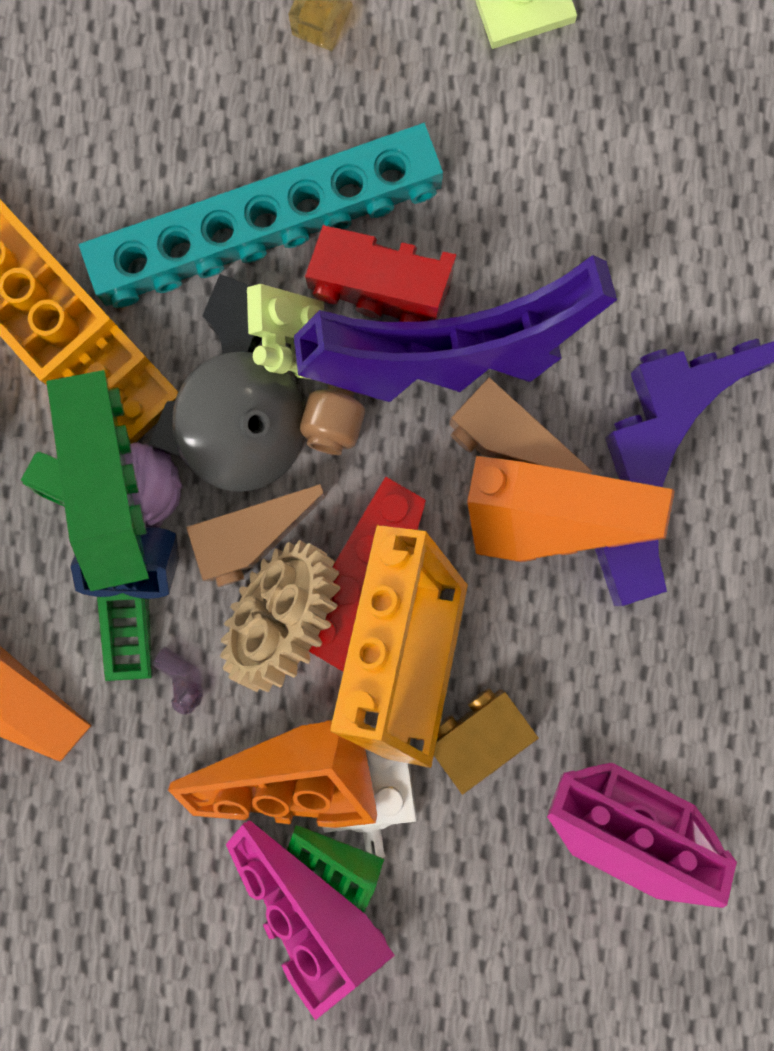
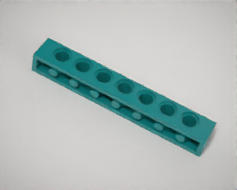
[78,122,443,308]

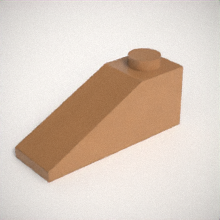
[449,377,593,474]
[186,484,325,587]

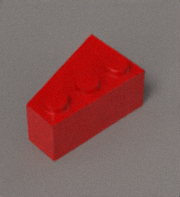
[305,225,457,322]

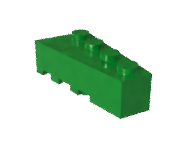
[46,370,149,591]

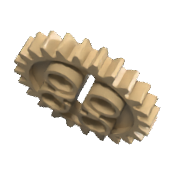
[220,540,340,692]

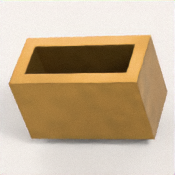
[434,688,539,795]

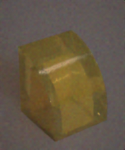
[288,0,353,51]

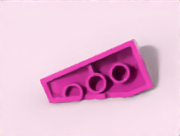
[226,820,395,1020]

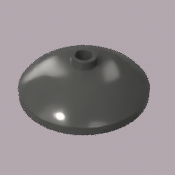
[172,352,305,492]

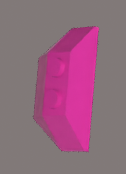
[547,763,737,908]

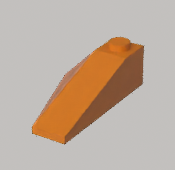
[467,456,675,562]
[0,646,92,762]
[168,720,377,828]

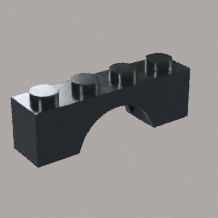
[149,274,262,460]

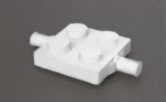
[323,717,417,858]

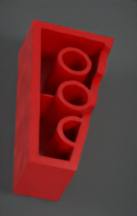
[309,476,426,672]

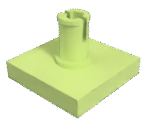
[475,0,577,49]

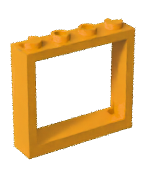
[330,525,468,768]

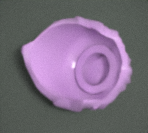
[124,442,183,528]

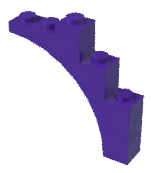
[294,255,617,402]
[595,339,774,606]

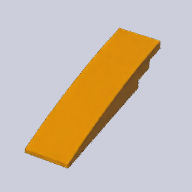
[0,199,178,444]

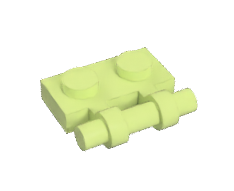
[247,284,324,380]

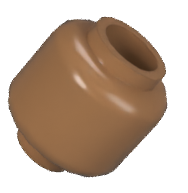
[300,385,365,455]

